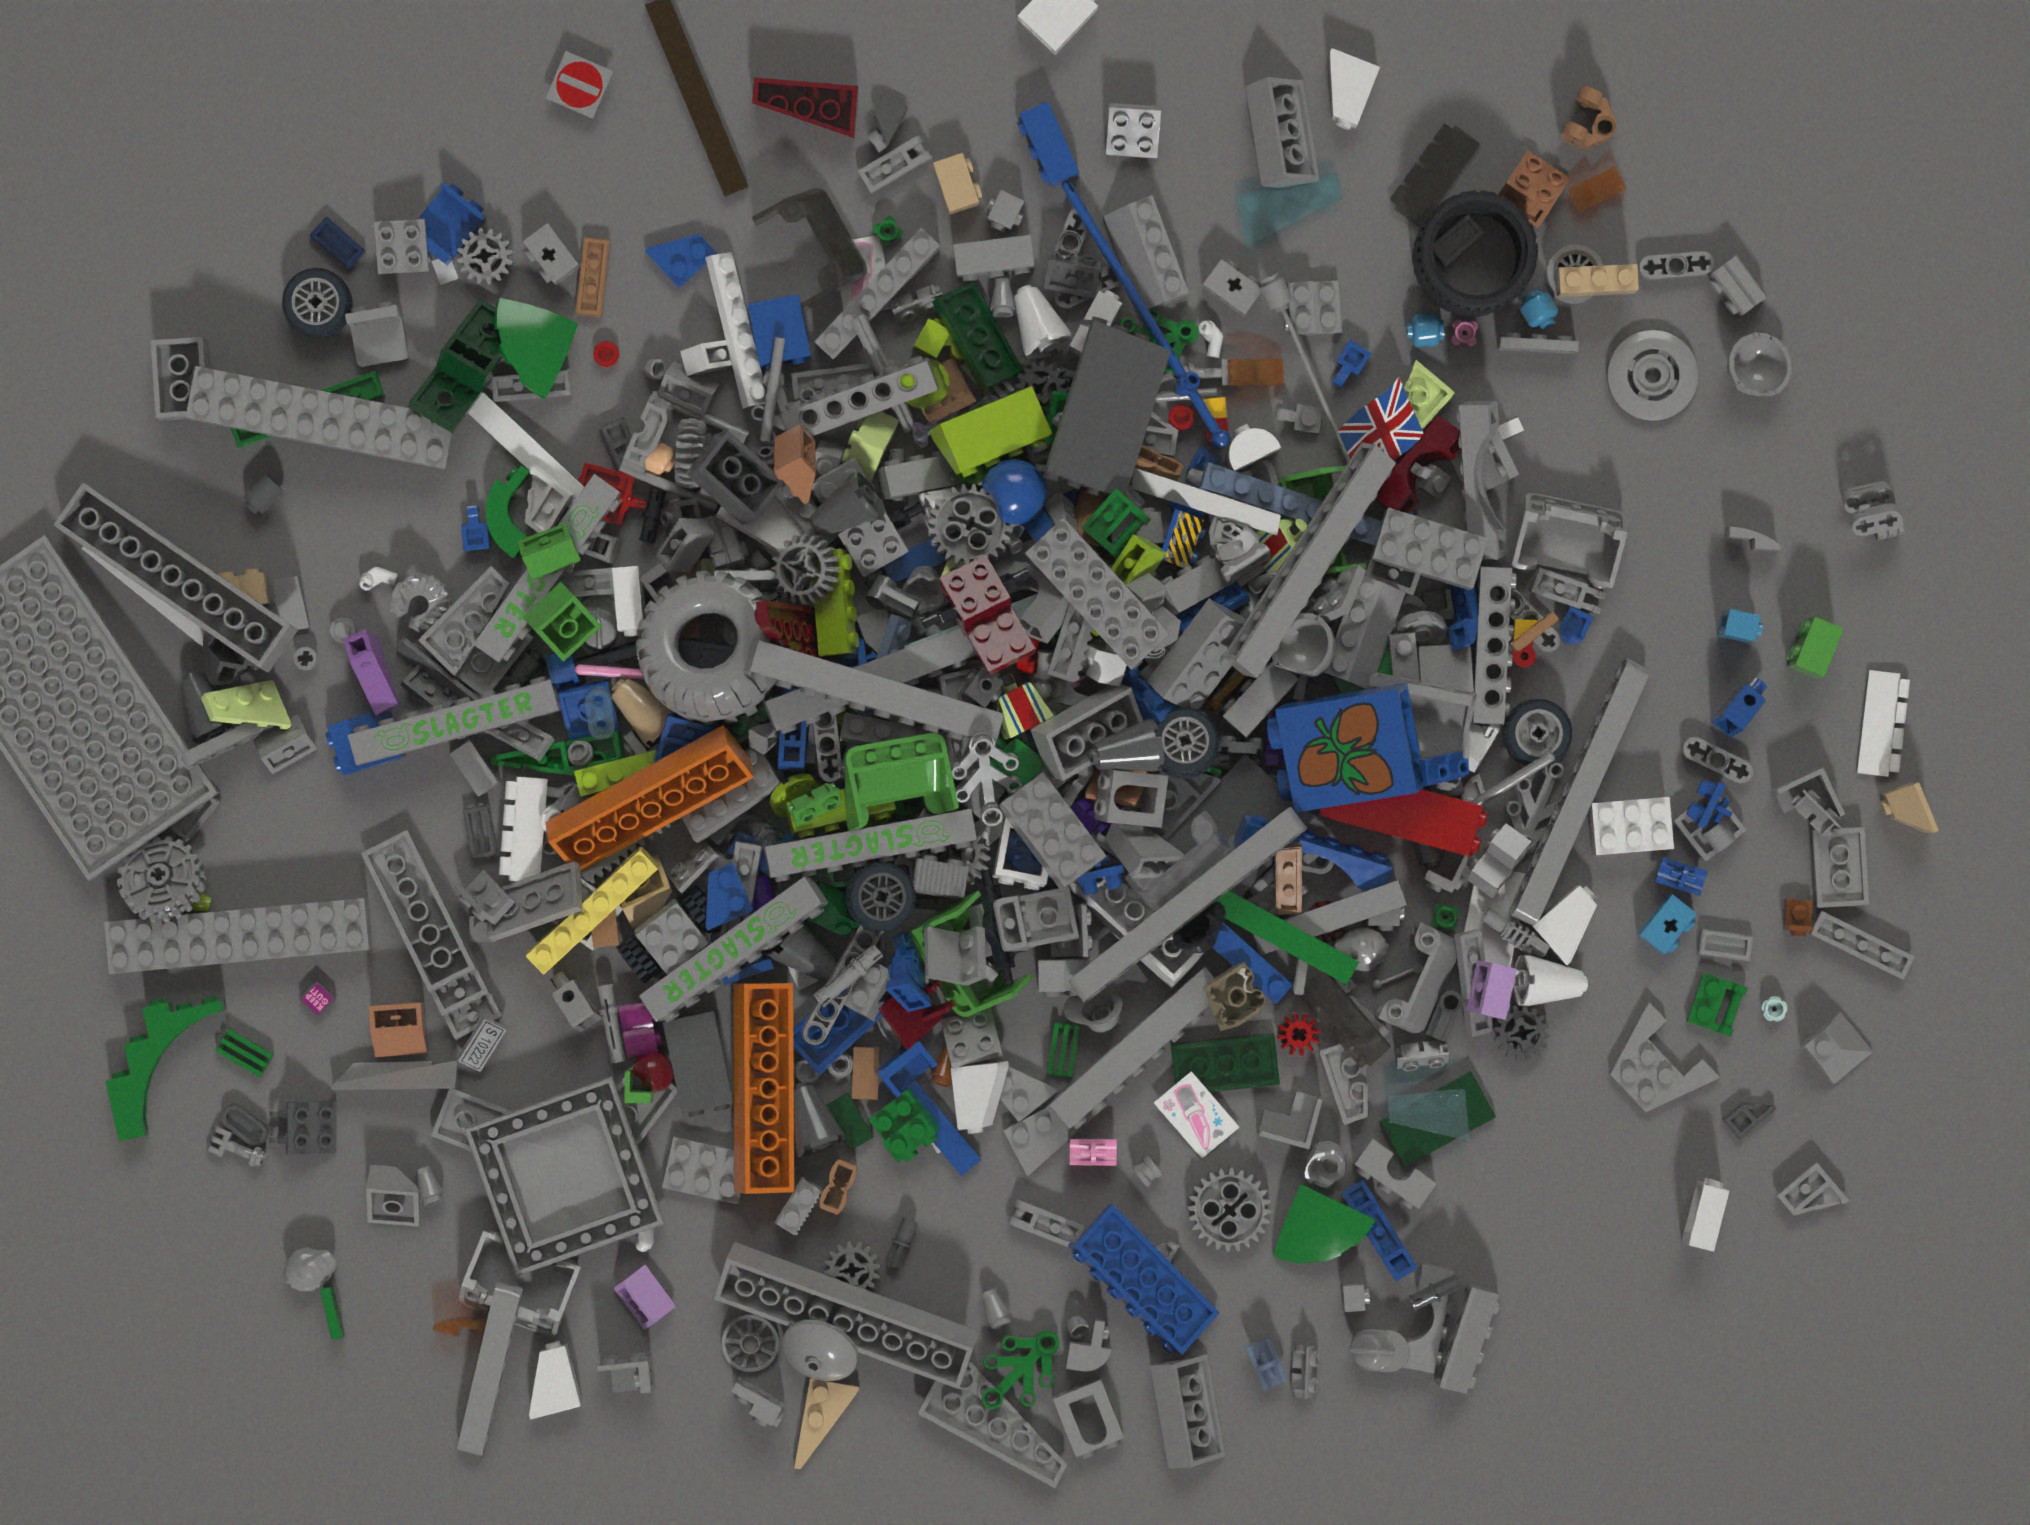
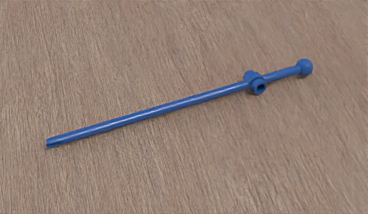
[1061,180,1231,450]

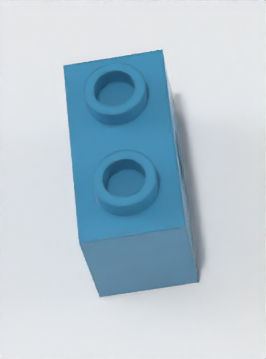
[1717,609,1763,643]
[1637,894,1697,954]

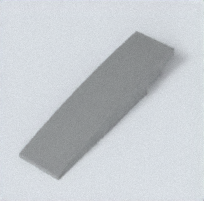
[361,830,503,1040]

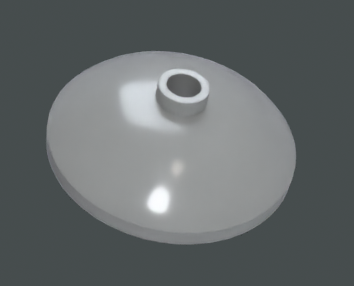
[782,1320,858,1381]

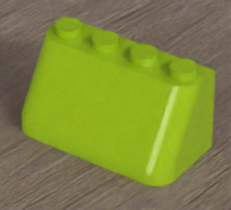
[929,386,1052,478]

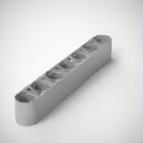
[457,1282,523,1456]

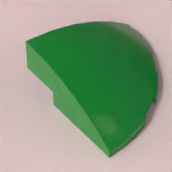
[494,298,578,399]
[1273,1184,1376,1264]

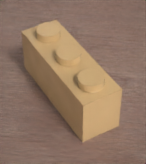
[1556,264,1639,297]

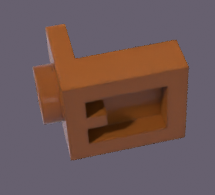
[1783,899,1813,936]

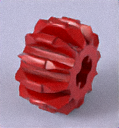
[1276,1012,1321,1056]

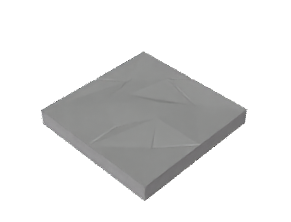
[464,1075,665,1277]

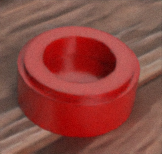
[593,341,620,368]
[1168,404,1194,431]

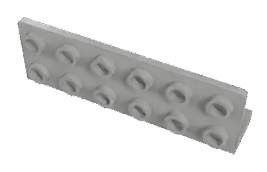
[1025,518,1169,670]

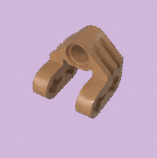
[1560,85,1617,150]

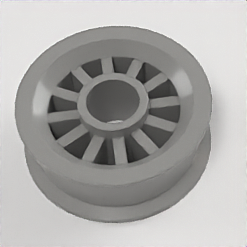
[1545,245,1603,304]

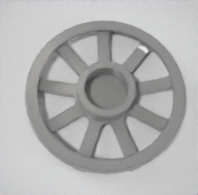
[721,1314,780,1373]

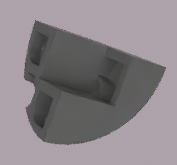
[202,630,259,685]

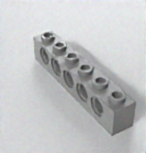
[781,356,940,436]
[1472,566,1516,724]

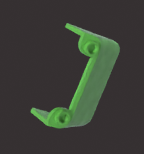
[845,733,959,831]

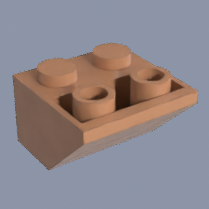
[773,424,816,504]
[369,1002,428,1057]

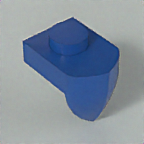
[1558,606,1593,645]

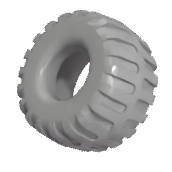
[636,571,777,725]

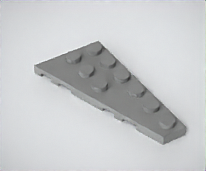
[917,1362,1067,1488]

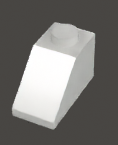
[680,340,732,376]

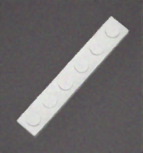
[706,252,767,409]

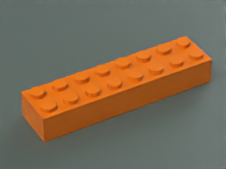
[545,725,754,872]
[733,982,794,1194]

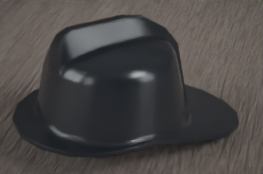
[1173,901,1226,953]

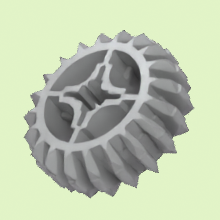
[675,418,707,489]
[770,534,841,605]

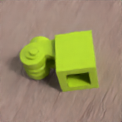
[912,318,963,361]

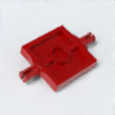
[577,462,647,526]

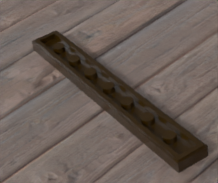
[645,0,749,197]

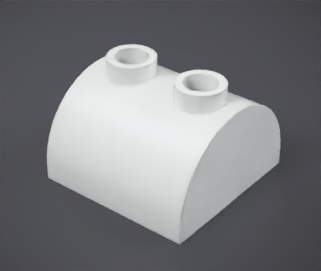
[1227,424,1281,472]

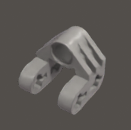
[1842,481,1904,540]

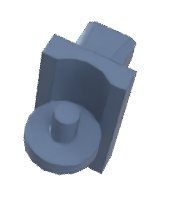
[1246,1337,1288,1391]

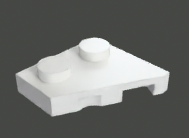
[525,466,575,533]

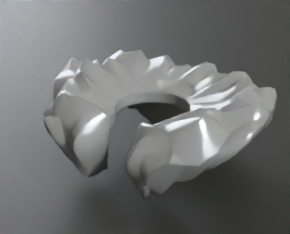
[389,572,451,633]

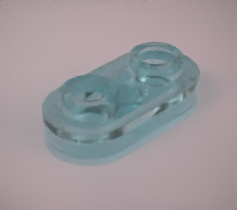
[585,687,615,739]

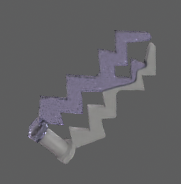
[912,396,998,449]

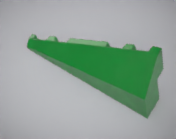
[490,731,626,776]

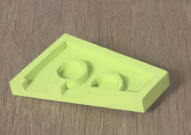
[1404,360,1455,431]
[201,680,292,730]

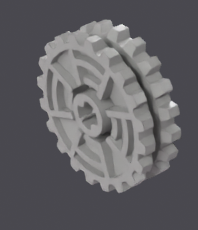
[117,836,206,923]

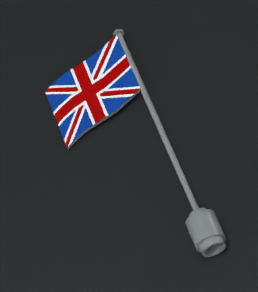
[1259,272,1424,464]

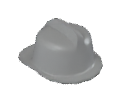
[581,595,620,654]
[1063,993,1123,1033]
[1349,1329,1410,1372]

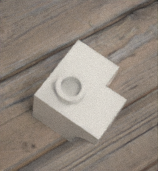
[1084,641,1127,687]

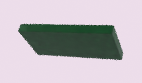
[932,281,1024,393]
[1171,1033,1280,1092]
[1380,1071,1496,1167]

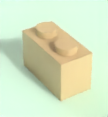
[933,153,982,215]

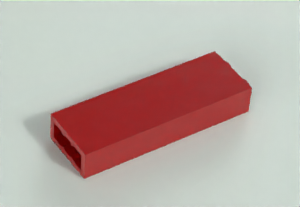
[1319,789,1488,857]

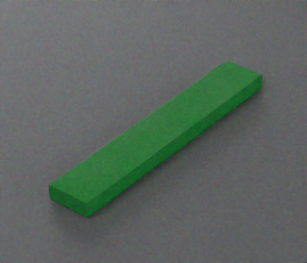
[231,371,385,449]
[1217,891,1359,985]

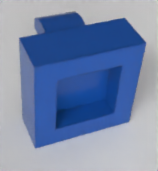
[1187,446,1222,471]

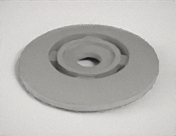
[1607,330,1698,421]

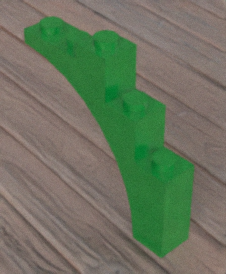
[105,996,227,1142]

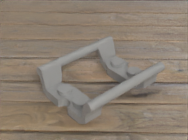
[619,391,749,511]

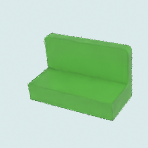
[517,523,580,579]
[624,1069,654,1103]

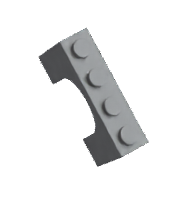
[989,554,1070,643]

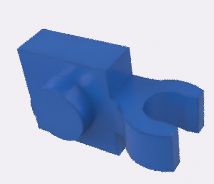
[1332,340,1372,388]
[461,505,490,551]

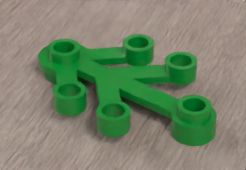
[1120,309,1199,373]
[981,1330,1059,1409]

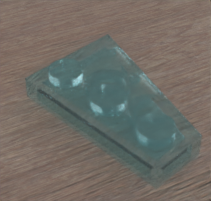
[1387,1089,1470,1141]

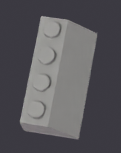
[1245,77,1320,188]
[1103,195,1189,310]
[1321,576,1405,689]
[1435,1283,1501,1394]
[1150,1354,1226,1469]

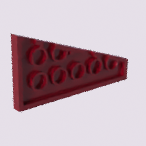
[754,600,827,660]

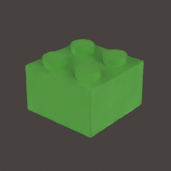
[523,582,602,662]
[1786,617,1844,678]

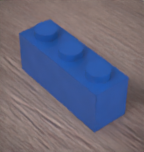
[1017,101,1080,188]

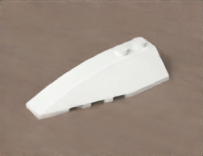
[1069,867,1204,989]

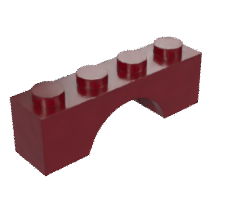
[1375,415,1462,514]

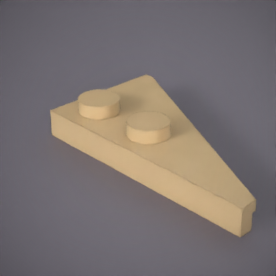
[794,1378,860,1469]

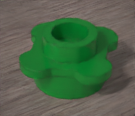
[873,216,903,247]
[1431,903,1460,931]

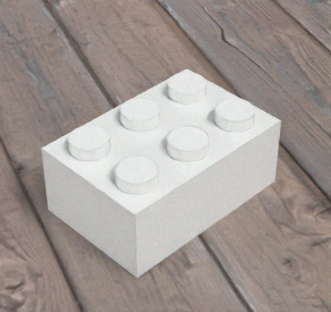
[1589,797,1674,855]

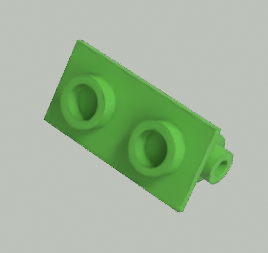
[786,783,843,827]

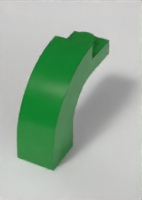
[486,465,531,560]

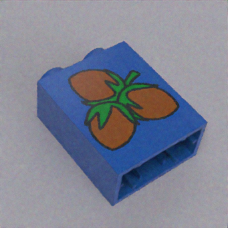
[1267,683,1425,813]

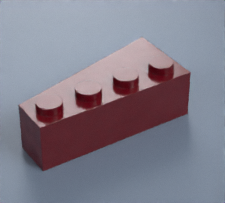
[752,77,859,138]

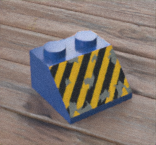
[1161,509,1207,569]

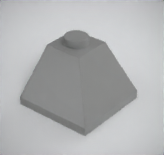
[1800,1012,1873,1085]
[366,1165,420,1227]

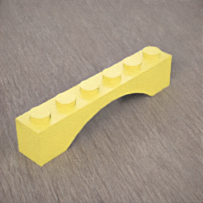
[526,846,659,975]

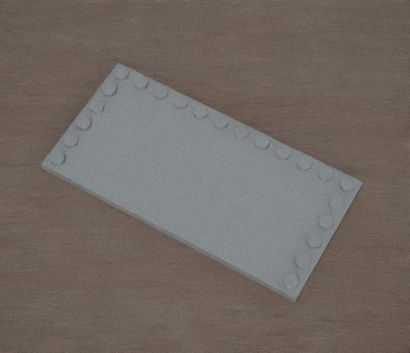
[0,535,219,881]

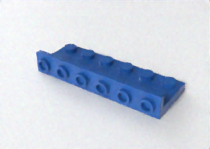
[1068,1204,1220,1354]

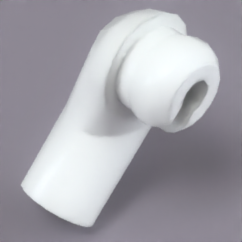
[1198,320,1223,358]
[359,567,398,590]
[635,1228,654,1252]

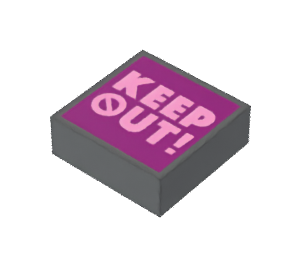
[299,980,337,1017]

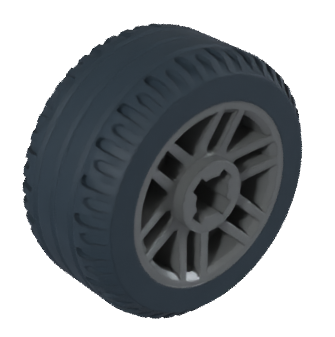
[845,862,916,931]

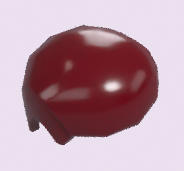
[633,1052,674,1092]

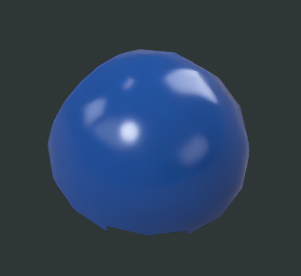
[982,459,1047,525]

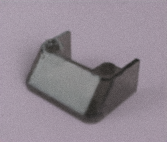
[752,188,867,312]

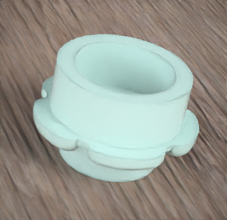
[1762,996,1787,1022]

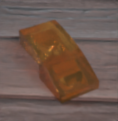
[1567,166,1627,213]
[1228,359,1284,386]
[433,1317,487,1336]

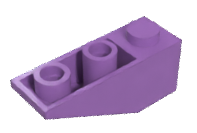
[343,629,400,716]

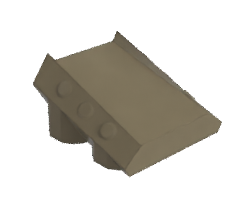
[1203,961,1266,1031]

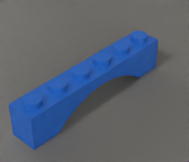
[1233,814,1393,891]

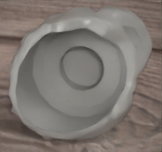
[1334,928,1389,971]
[283,1247,337,1292]

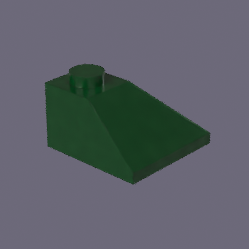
[806,881,860,937]

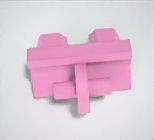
[1069,1139,1117,1166]

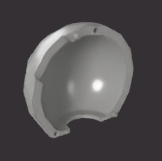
[1727,332,1792,397]
[1272,613,1336,677]

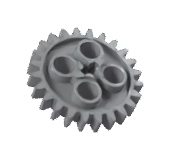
[928,484,1013,567]
[1187,1167,1272,1252]

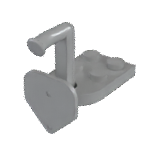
[1248,565,1366,626]

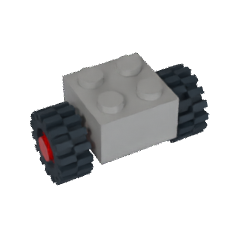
[616,885,720,984]

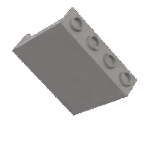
[1369,672,1477,790]

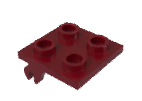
[878,980,956,1050]

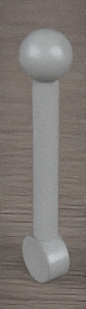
[1372,963,1423,990]

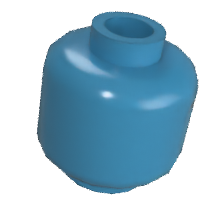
[1520,289,1558,330]
[1406,313,1444,347]

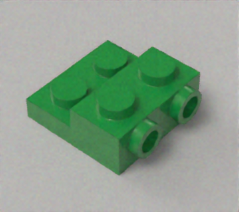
[868,1088,941,1163]

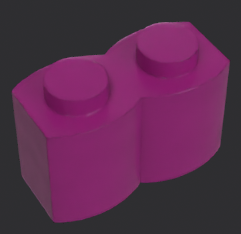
[618,1002,663,1058]

